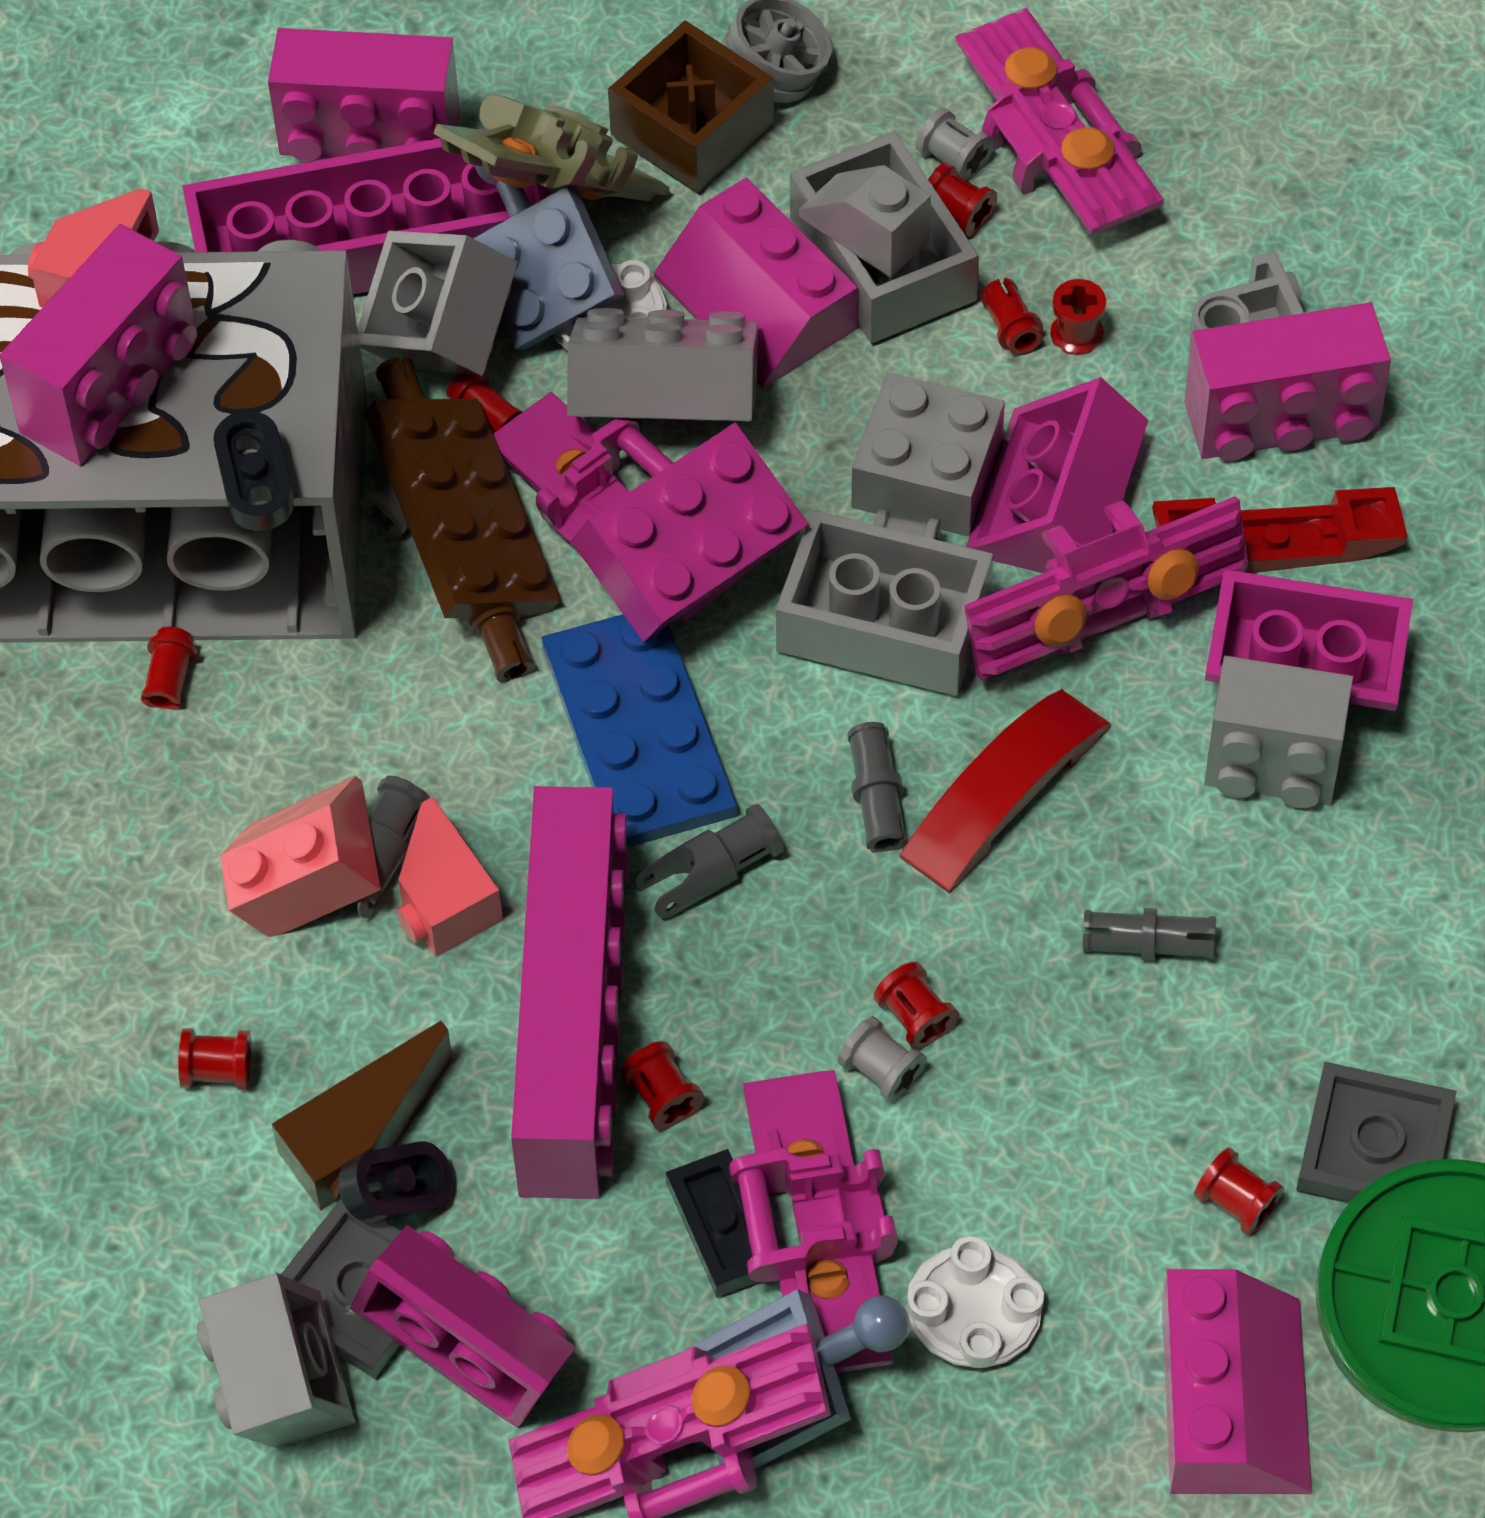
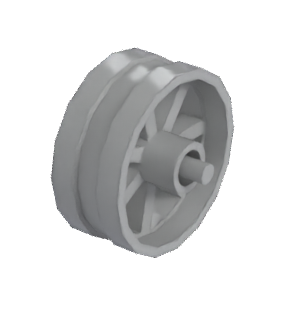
[721,0,832,103]

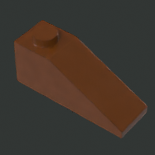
[271,1021,453,1211]

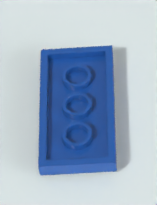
[541,614,737,847]

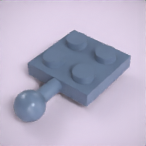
[473,165,624,350]
[685,1289,910,1469]

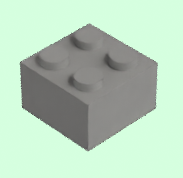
[358,231,518,376]
[851,372,1005,537]
[1204,655,1353,808]
[197,1273,355,1448]

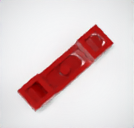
[1152,487,1408,573]
[900,689,1111,894]

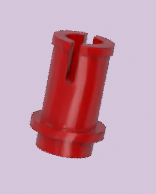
[981,278,1043,355]
[446,373,522,434]
[141,626,198,710]

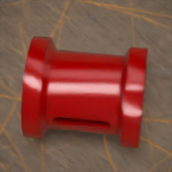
[928,162,998,237]
[1050,279,1107,356]
[873,962,959,1050]
[178,1028,252,1090]
[620,1041,705,1131]
[1194,1147,1285,1236]

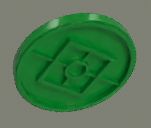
[1316,1159,1485,1432]

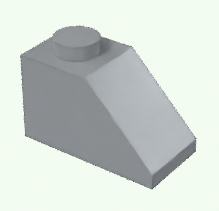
[799,165,931,278]

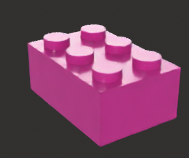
[268,28,460,161]
[0,223,198,467]
[1184,302,1391,461]
[571,422,808,643]

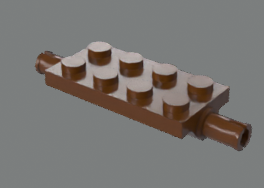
[364,357,560,682]

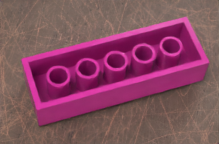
[182,129,551,294]
[511,786,629,1199]

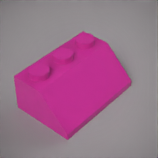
[654,177,858,389]
[966,377,1149,573]
[1205,569,1413,711]
[349,1225,576,1428]
[1162,1269,1311,1494]

